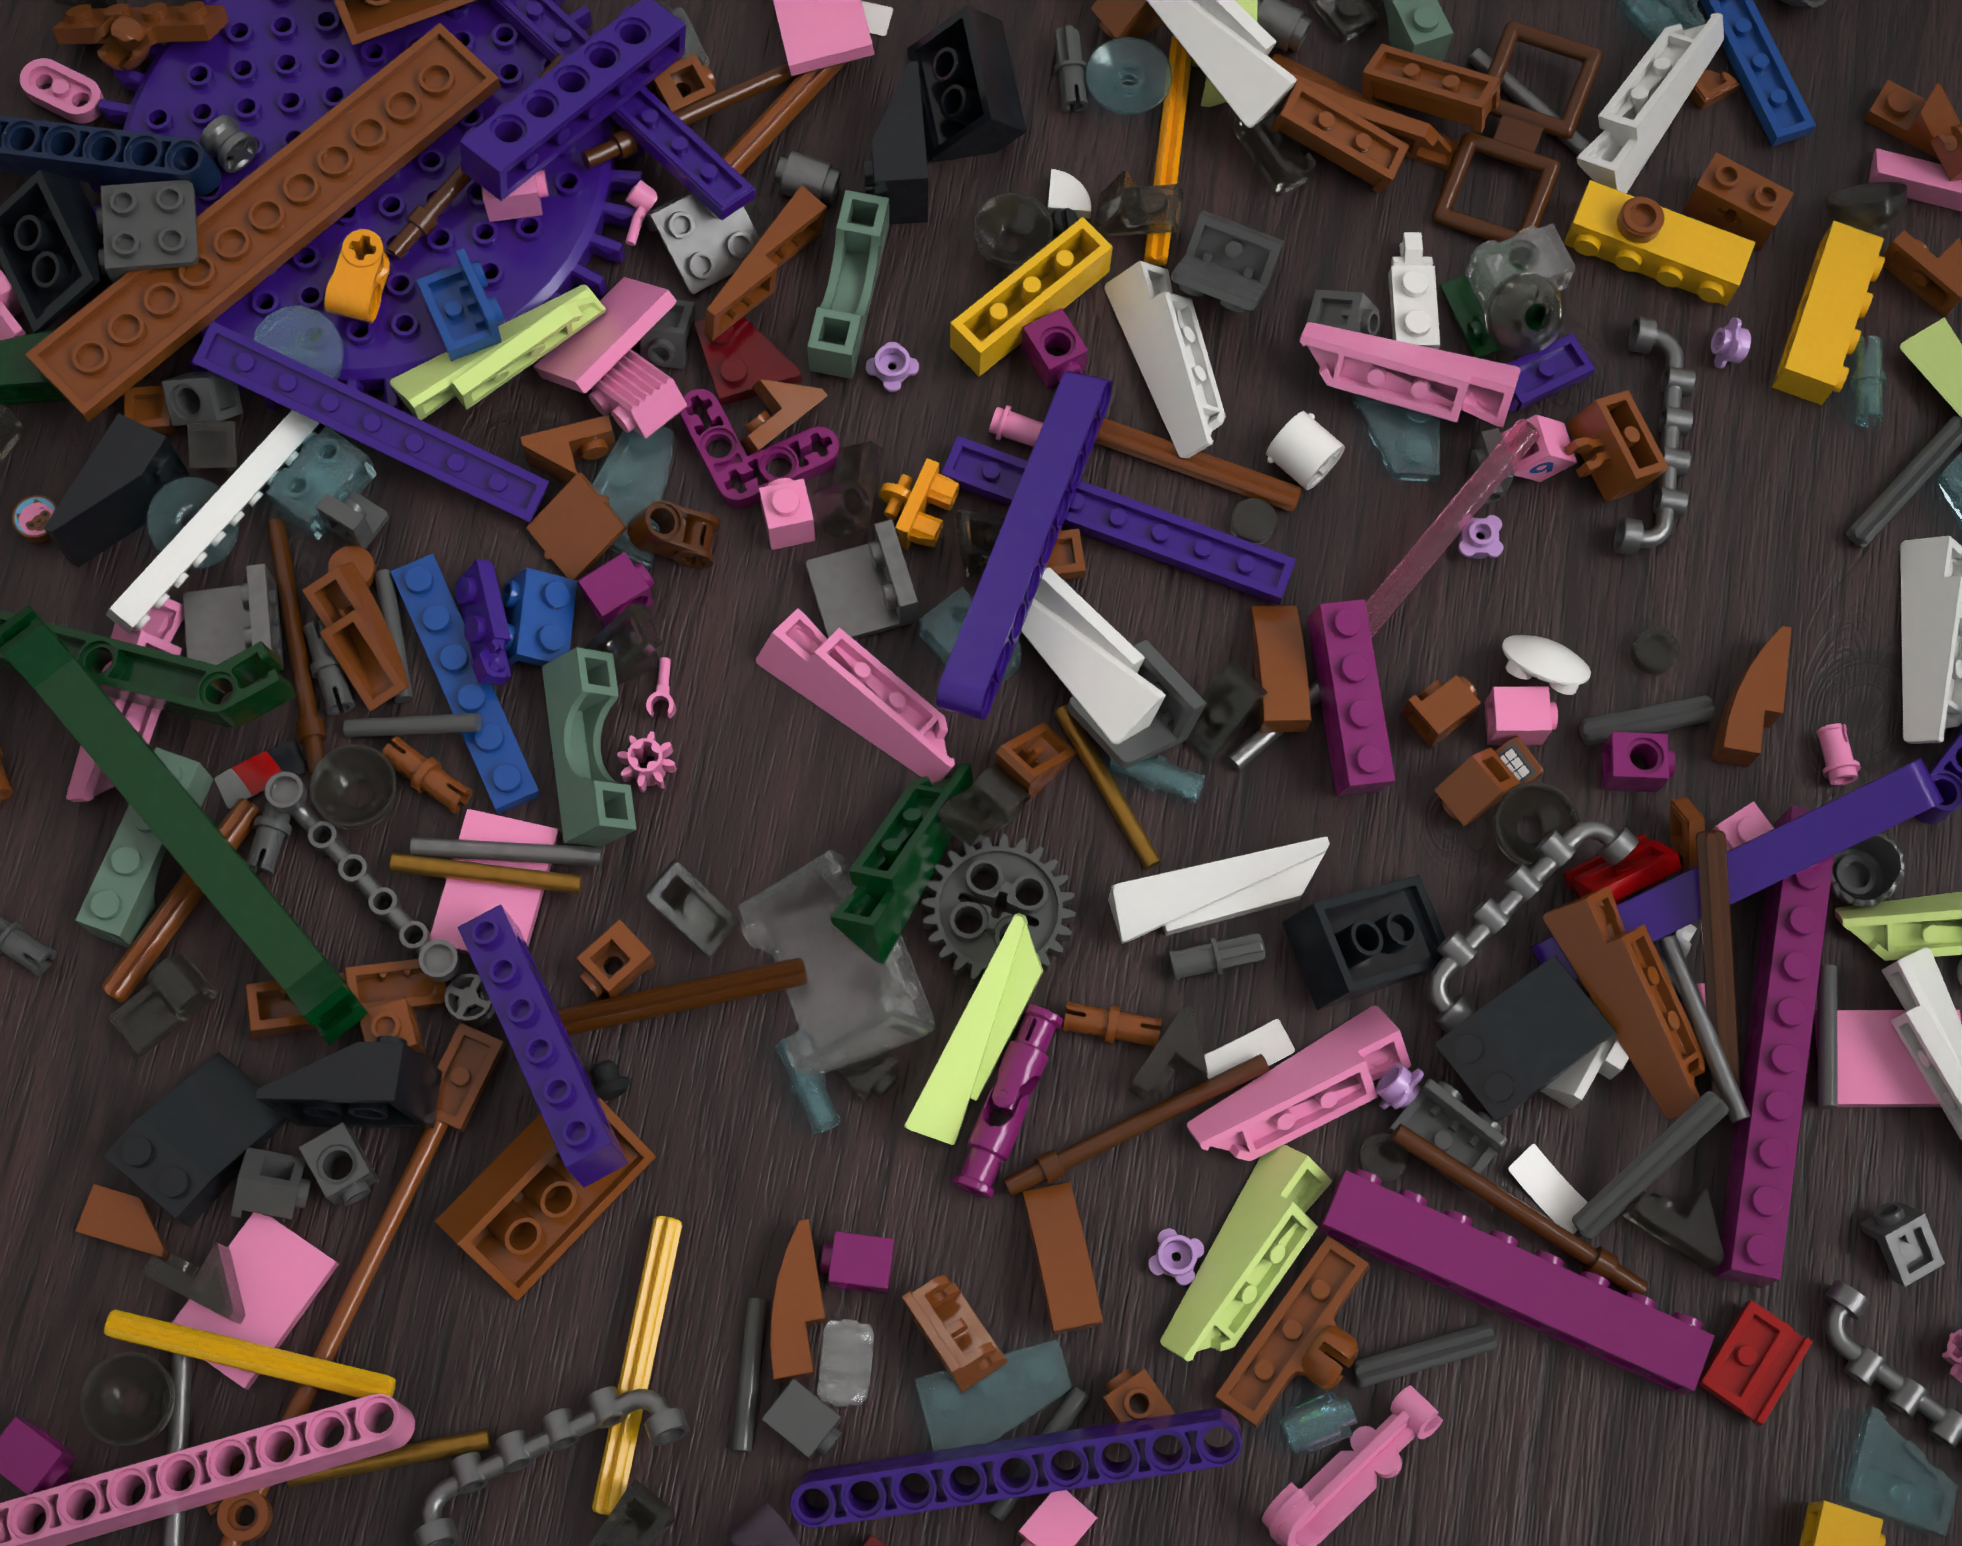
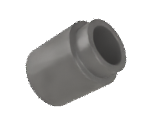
[1257,0,1312,52]
[774,151,841,205]

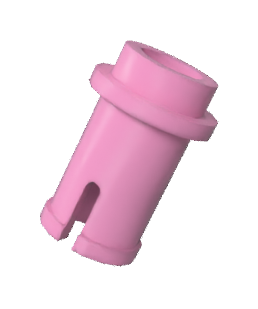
[989,405,1043,447]
[1816,723,1861,786]

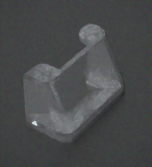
[738,850,935,1077]

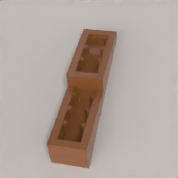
[704,185,827,341]
[245,959,447,1040]

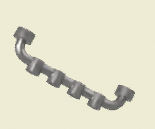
[1614,316,1696,556]
[265,772,461,982]
[1428,820,1639,1034]
[1824,1280,1962,1448]
[414,1386,690,1546]

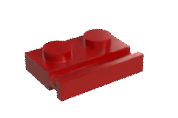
[1562,833,1682,905]
[1697,1300,1813,1426]

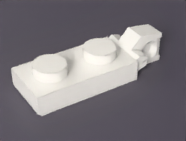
[1388,232,1440,349]

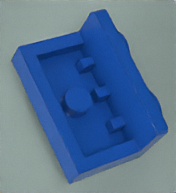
[416,248,505,361]
[501,567,577,667]

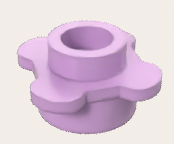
[1711,317,1751,369]
[866,342,919,392]
[1457,514,1504,559]
[1376,1063,1424,1109]
[1148,1228,1204,1286]

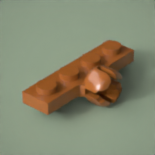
[52,1,229,70]
[1215,1236,1369,1429]

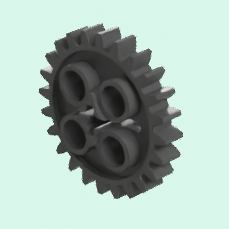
[922,834,1076,984]

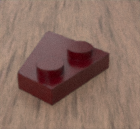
[694,317,802,406]

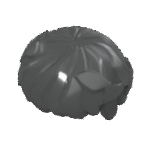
[1830,833,1905,907]

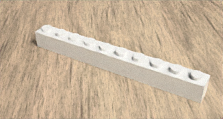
[106,410,319,634]

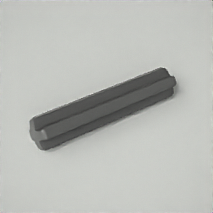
[1579,695,1715,745]
[1352,1323,1497,1388]

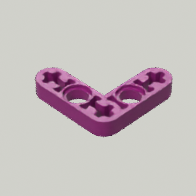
[680,389,840,509]

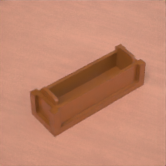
[1362,44,1501,133]
[1269,80,1409,194]

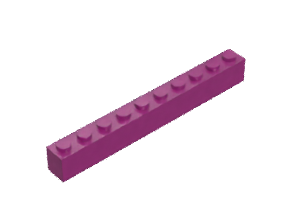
[1715,805,1834,1288]

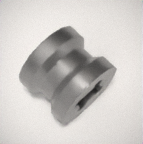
[199,115,258,173]
[444,973,496,1029]

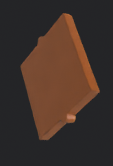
[526,473,628,580]

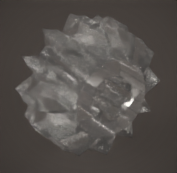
[817,1319,874,1407]

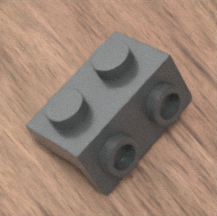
[1388,1079,1508,1192]

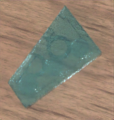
[592,426,675,568]
[915,1339,1072,1468]

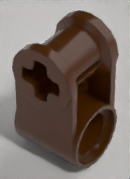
[627,500,720,569]

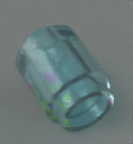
[1279,1389,1357,1455]

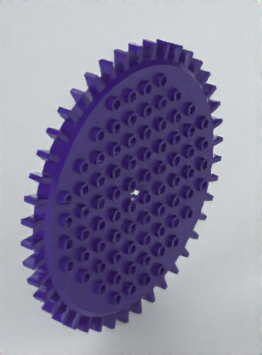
[88,0,645,411]

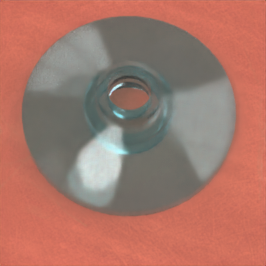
[1086,37,1172,115]
[147,477,239,569]

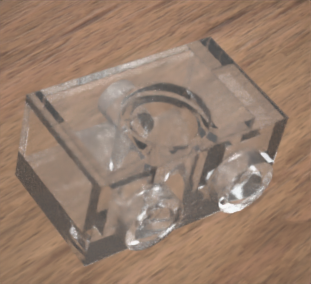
[1465,223,1576,316]

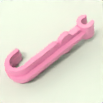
[1262,1385,1443,1546]

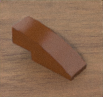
[302,562,409,711]
[1250,606,1311,733]
[1711,626,1791,768]
[1022,1182,1103,1335]
[770,1219,827,1384]

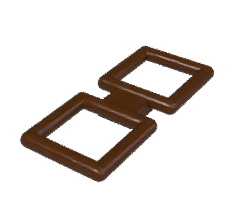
[1432,21,1603,252]

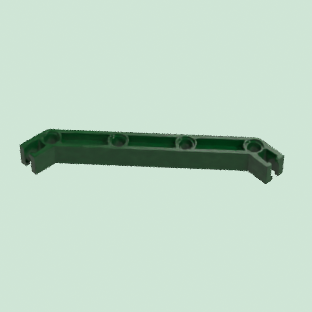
[0,605,369,1045]
[0,610,297,728]

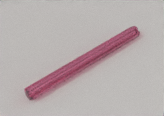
[1366,419,1540,638]

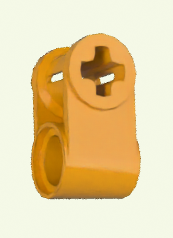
[324,229,390,323]

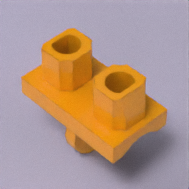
[878,458,959,550]

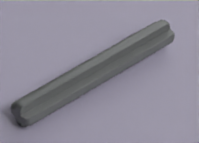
[1846,416,1962,548]
[1572,1091,1729,1239]

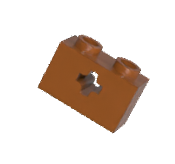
[1683,152,1794,252]

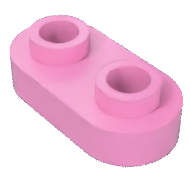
[20,58,105,124]

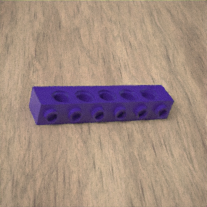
[460,0,686,201]
[458,904,628,1188]

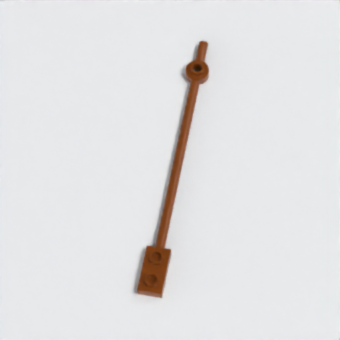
[217,1023,506,1546]

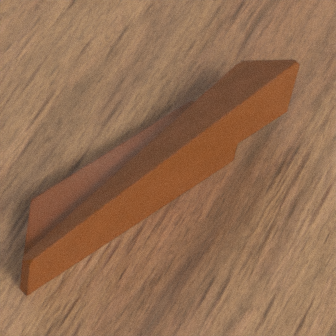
[1271,54,1460,171]
[1543,885,1705,1119]

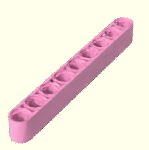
[0,1394,415,1546]

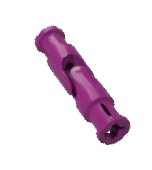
[952,1004,1064,1199]

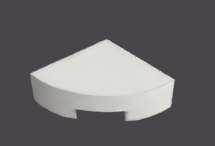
[1047,169,1091,219]

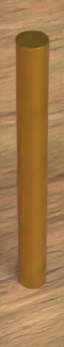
[1054,704,1162,870]
[390,853,583,894]
[287,1429,491,1487]

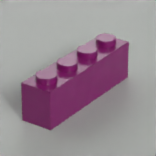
[1307,599,1395,797]

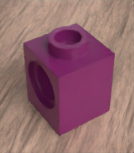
[1021,308,1088,389]
[578,552,655,633]
[1601,732,1676,792]
[820,1231,895,1295]
[0,1417,77,1495]

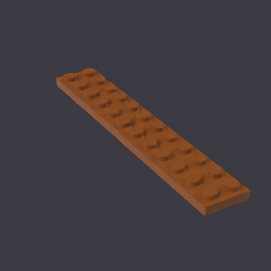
[25,23,501,422]

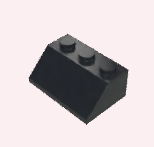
[907,6,1027,162]

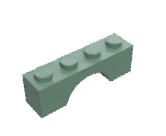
[1383,0,1453,61]
[807,190,889,379]
[542,647,637,847]
[75,747,214,948]

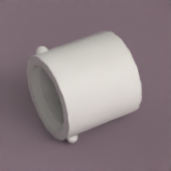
[1266,411,1345,490]

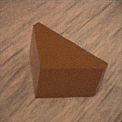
[994,722,1077,803]

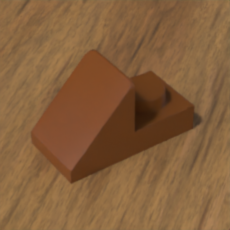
[1864,80,1961,160]
[1882,230,1962,318]
[740,379,828,455]
[520,415,617,484]

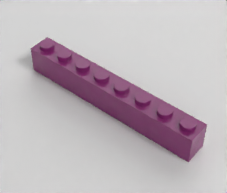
[1317,1169,1715,1395]

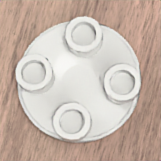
[1502,635,1591,695]

